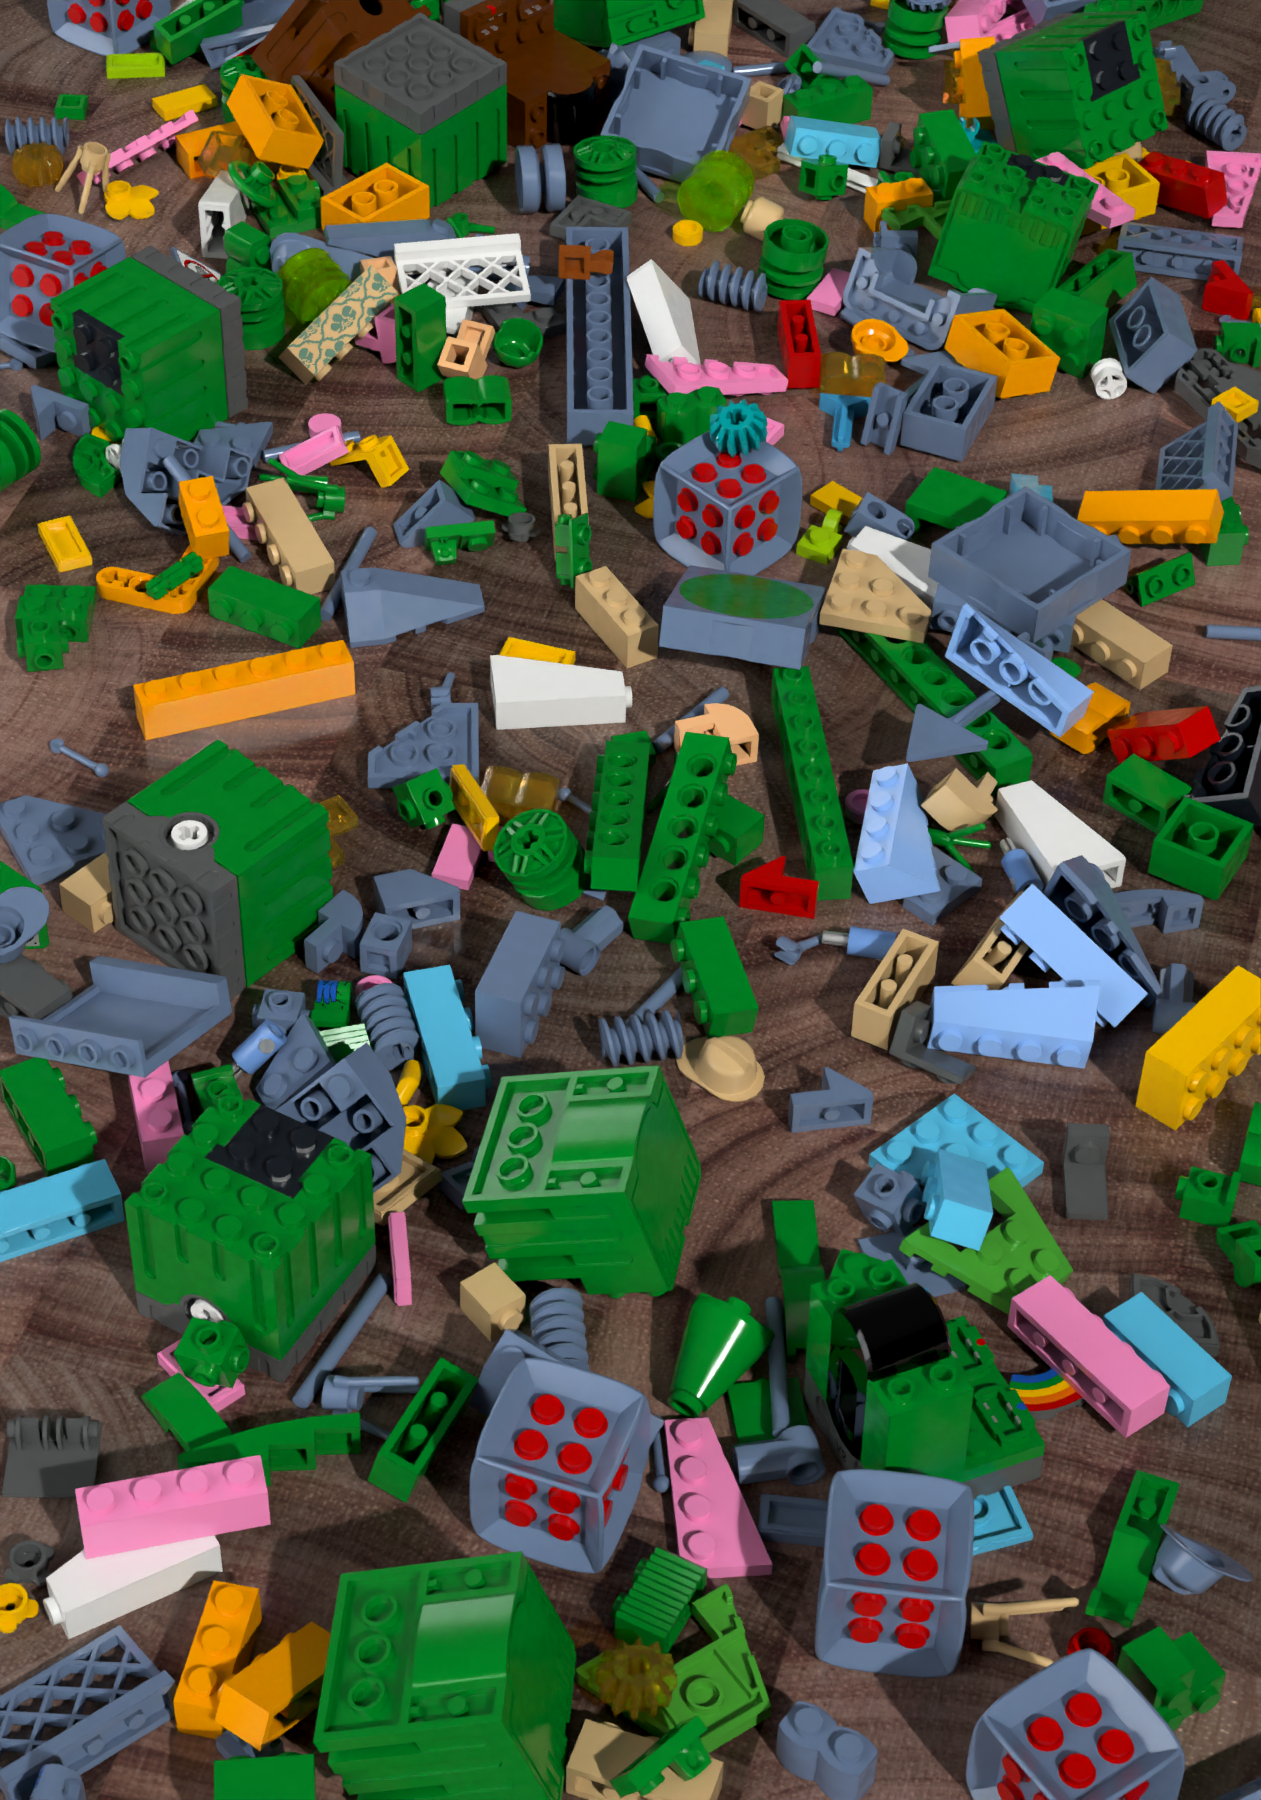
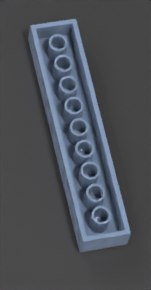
[566,227,634,447]

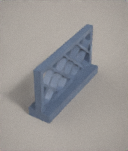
[1117,222,1244,281]
[1156,401,1238,502]
[0,1625,177,1800]

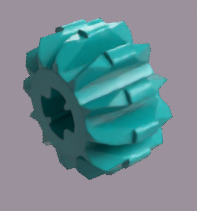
[709,398,768,458]

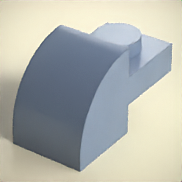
[304,890,364,974]

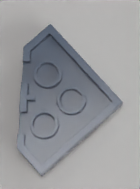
[807,9,894,74]
[368,703,479,789]
[0,795,107,886]

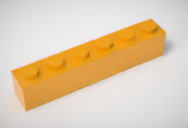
[133,640,355,740]

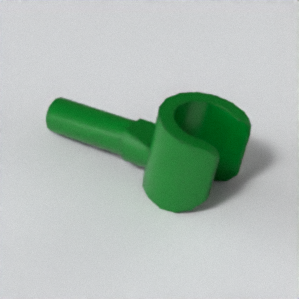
[453,213,495,236]

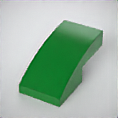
[141,1372,233,1451]

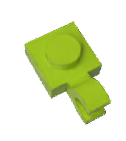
[796,508,844,565]

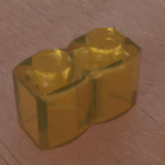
[198,131,266,180]
[819,352,886,397]
[481,766,560,824]

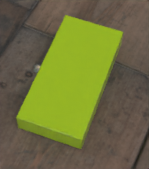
[106,52,165,79]

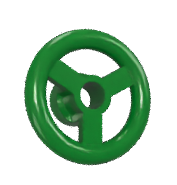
[228,160,278,208]

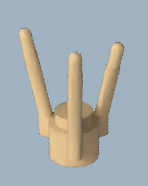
[55,142,111,214]
[970,1597,1079,1667]

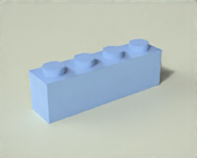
[945,603,1094,738]
[853,763,941,904]
[999,884,1148,1028]
[927,980,1100,1069]

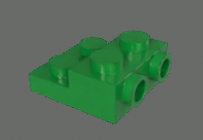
[249,174,326,239]
[440,450,527,517]
[15,584,97,642]

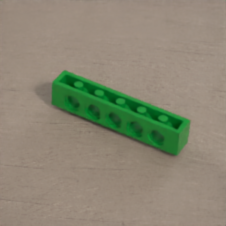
[1084,0,1204,30]
[628,732,737,944]
[584,740,650,892]

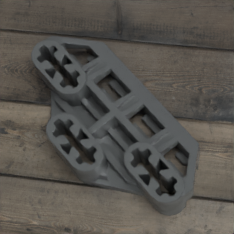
[1174,348,1261,469]

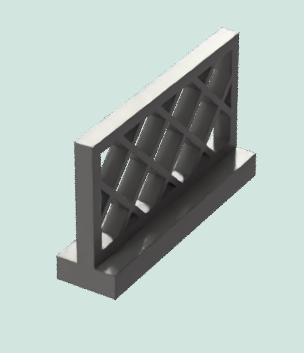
[291,75,349,196]

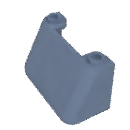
[843,247,997,350]

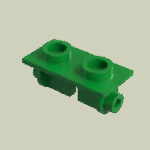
[555,513,592,588]
[1125,552,1196,607]

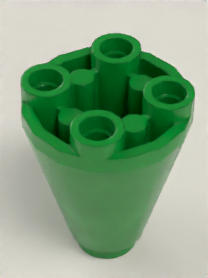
[667,1293,775,1418]

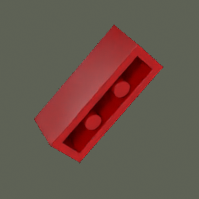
[1138,151,1228,219]
[777,300,821,390]
[1106,706,1221,764]

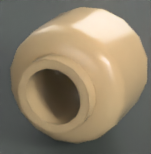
[740,197,784,241]

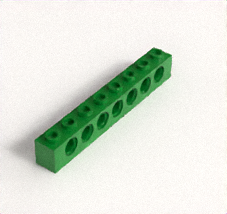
[836,627,1033,796]
[771,666,854,901]

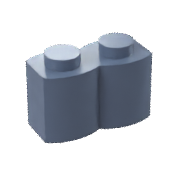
[776,1701,878,1800]

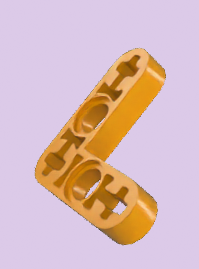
[96,545,220,614]

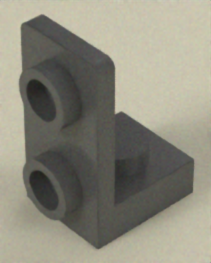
[880,121,919,177]
[889,1001,976,1084]
[1062,1123,1110,1220]

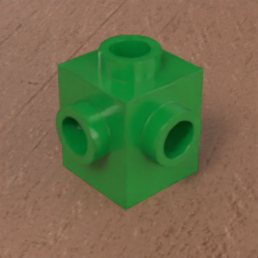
[798,154,848,200]
[16,614,69,672]
[392,768,456,830]
[174,1317,250,1388]

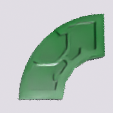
[73,433,121,498]

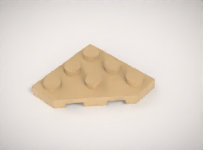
[819,549,931,643]

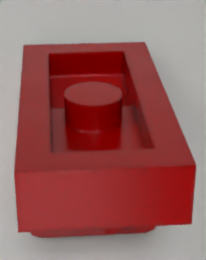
[1202,260,1254,320]
[739,856,819,919]

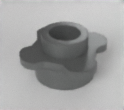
[502,512,541,542]
[4,1540,54,1586]

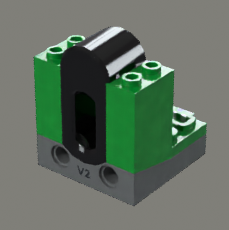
[803,1259,1045,1500]

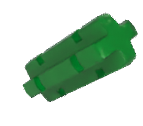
[145,552,204,600]

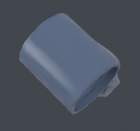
[560,905,623,976]
[1152,963,1196,1034]
[731,1425,826,1486]

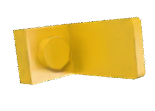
[329,435,409,488]

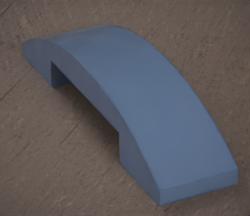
[1114,889,1204,934]

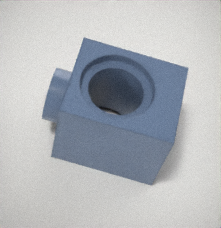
[359,912,413,980]

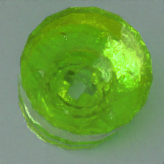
[677,150,755,232]
[278,248,353,329]

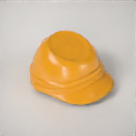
[851,318,909,366]

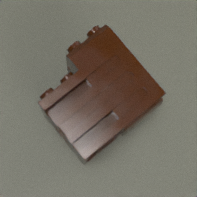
[251,0,432,122]

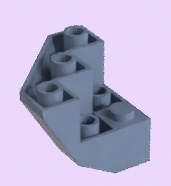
[119,428,253,536]
[275,1043,406,1193]

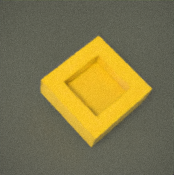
[1211,386,1259,423]

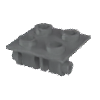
[2,1415,103,1498]

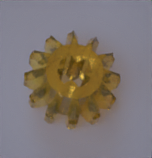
[12,142,64,188]
[596,1635,677,1722]

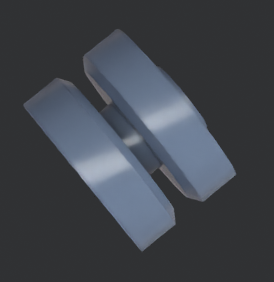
[515,143,566,214]

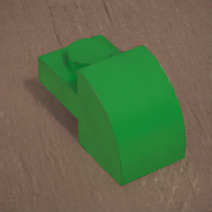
[1216,1220,1261,1288]

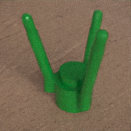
[286,476,345,522]

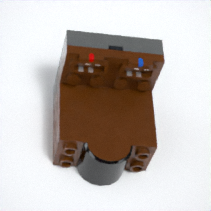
[444,0,611,149]

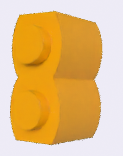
[1049,682,1131,754]

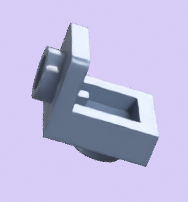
[873,221,918,260]

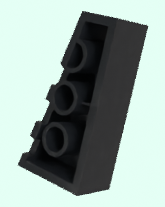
[1182,685,1261,827]

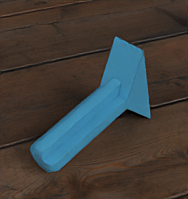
[819,393,871,452]

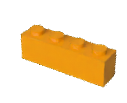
[1077,489,1224,544]

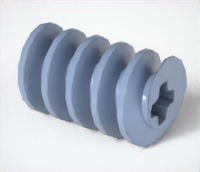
[1184,93,1247,151]
[5,116,69,156]
[698,260,768,314]
[354,983,421,1070]
[598,1010,683,1068]
[529,1287,590,1371]

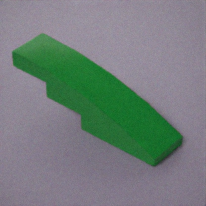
[177,1413,361,1486]

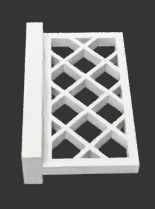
[394,233,531,309]

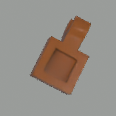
[559,244,614,280]

